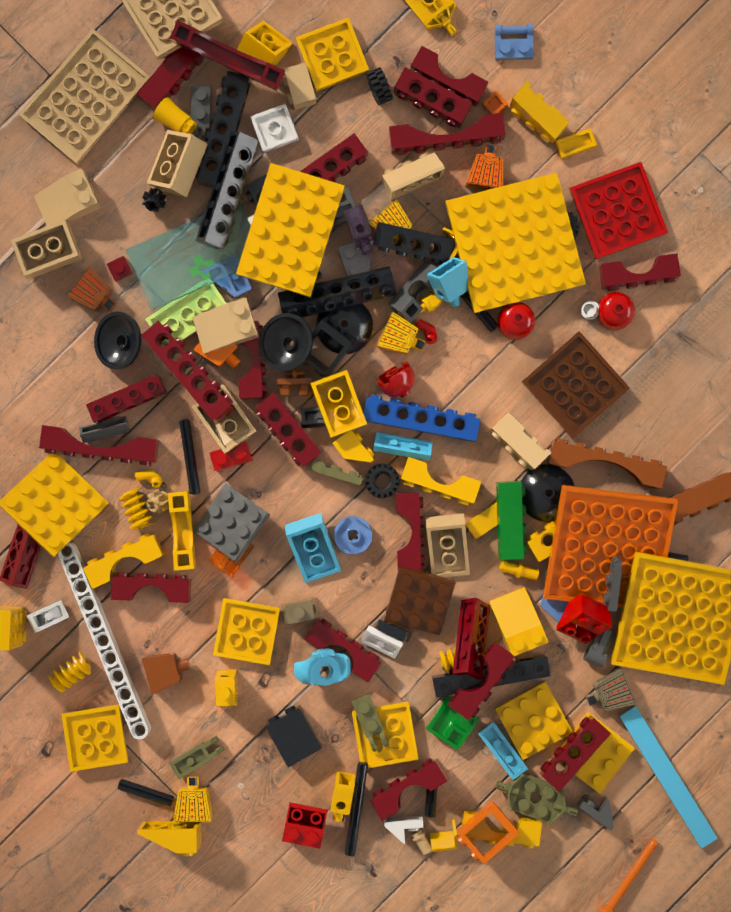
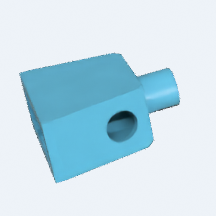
[427,257,468,307]

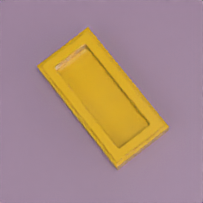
[555,128,597,160]

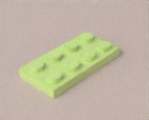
[145,278,226,347]

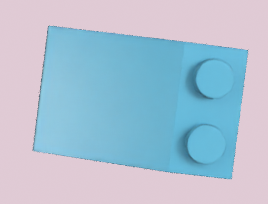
[285,513,341,583]

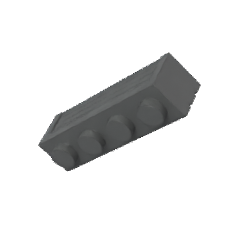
[79,416,130,443]

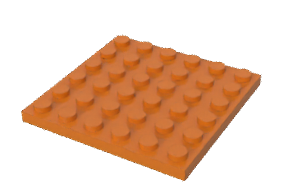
[543,485,678,608]

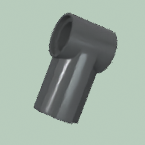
[583,630,615,668]

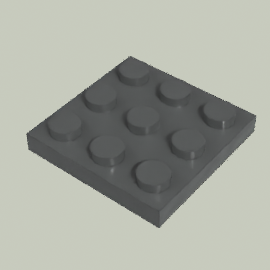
[193,483,270,562]

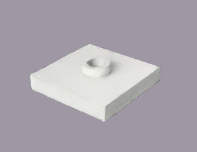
[250,103,299,153]

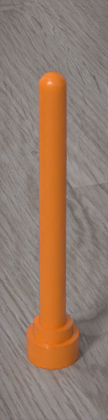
[598,839,658,912]

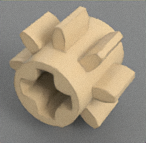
[146,489,169,515]

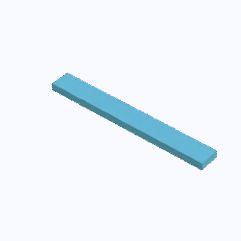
[618,705,718,849]

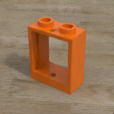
[457,800,520,864]

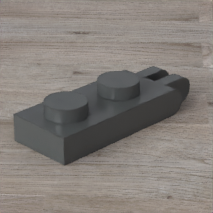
[191,86,212,138]
[603,556,622,612]

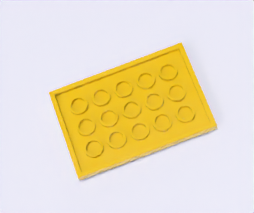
[236,163,345,298]

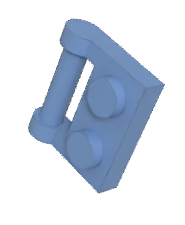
[494,24,534,60]

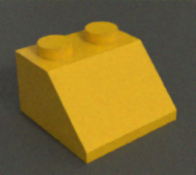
[237,20,293,66]

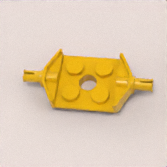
[405,0,457,36]

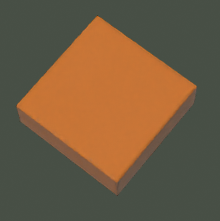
[481,91,509,114]

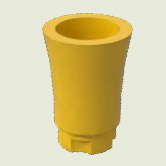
[153,97,197,134]

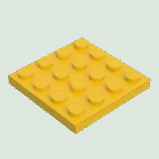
[0,453,109,558]

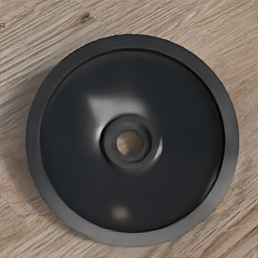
[316,303,373,354]
[94,311,142,369]
[259,313,313,371]
[521,465,575,522]

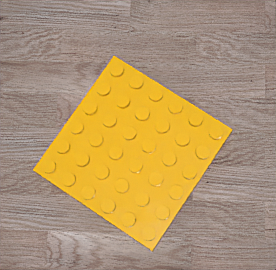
[445,172,586,313]
[610,552,731,685]

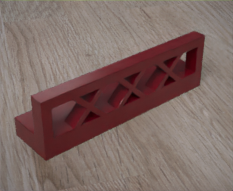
[0,524,41,589]
[452,598,490,679]

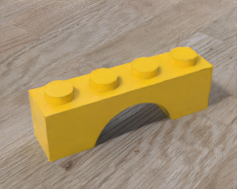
[401,457,481,506]
[168,491,196,571]
[83,533,165,589]
[461,810,542,848]

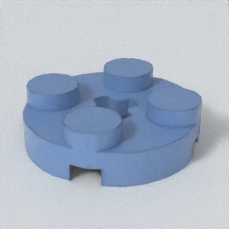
[334,516,372,554]

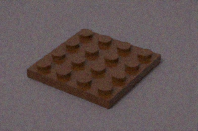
[522,331,630,439]

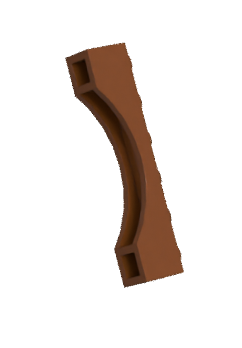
[547,438,667,489]

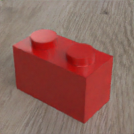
[209,442,253,472]

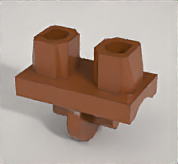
[277,369,313,396]

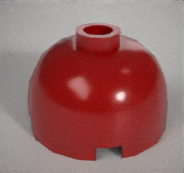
[598,292,635,331]
[497,302,536,340]
[376,362,415,398]

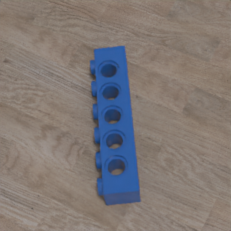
[364,395,480,442]

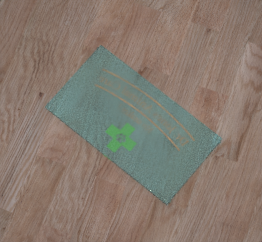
[126,200,251,310]

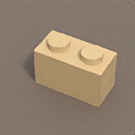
[282,62,317,110]

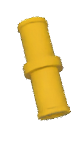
[499,560,539,581]

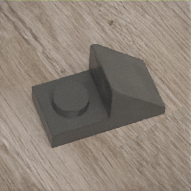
[577,797,614,831]

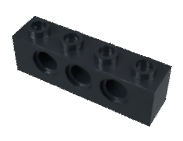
[373,222,455,264]

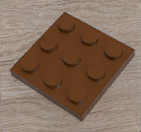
[384,566,456,635]

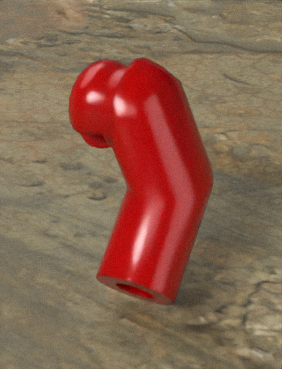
[415,318,437,345]

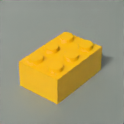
[0,606,27,651]

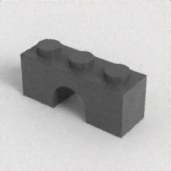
[388,261,437,323]

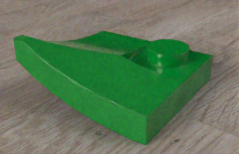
[426,695,480,751]

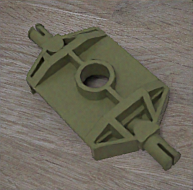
[495,773,578,825]

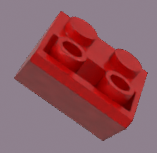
[556,594,612,644]
[282,802,328,849]

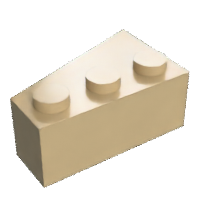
[490,412,551,470]

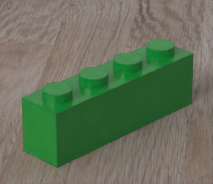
[496,481,527,560]

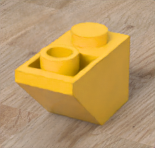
[332,430,374,463]

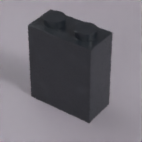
[265,705,322,767]

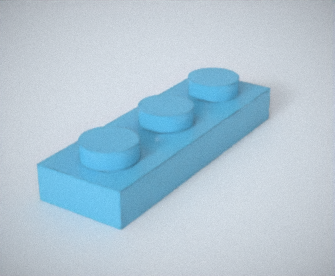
[373,432,433,461]
[477,721,528,780]

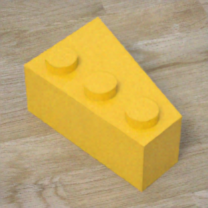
[509,80,569,144]

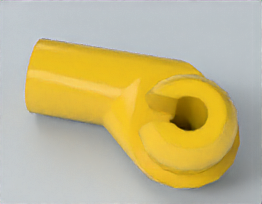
[135,469,162,488]

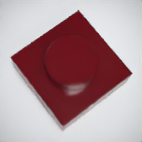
[107,256,133,282]

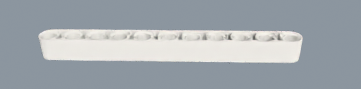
[58,542,151,740]

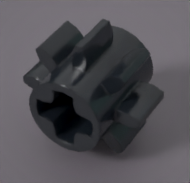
[142,188,166,212]

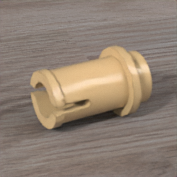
[411,828,432,855]

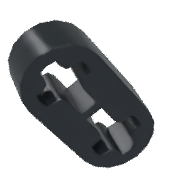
[375,619,412,642]

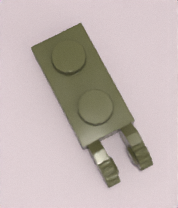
[311,461,363,486]
[351,694,389,752]
[169,735,225,779]

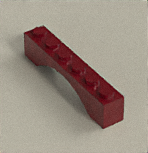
[170,20,285,91]
[389,113,506,155]
[39,425,159,466]

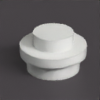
[581,301,599,320]

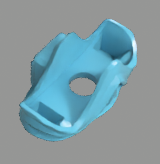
[294,648,352,686]

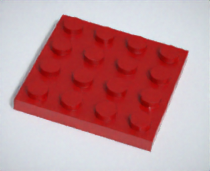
[569,162,668,260]

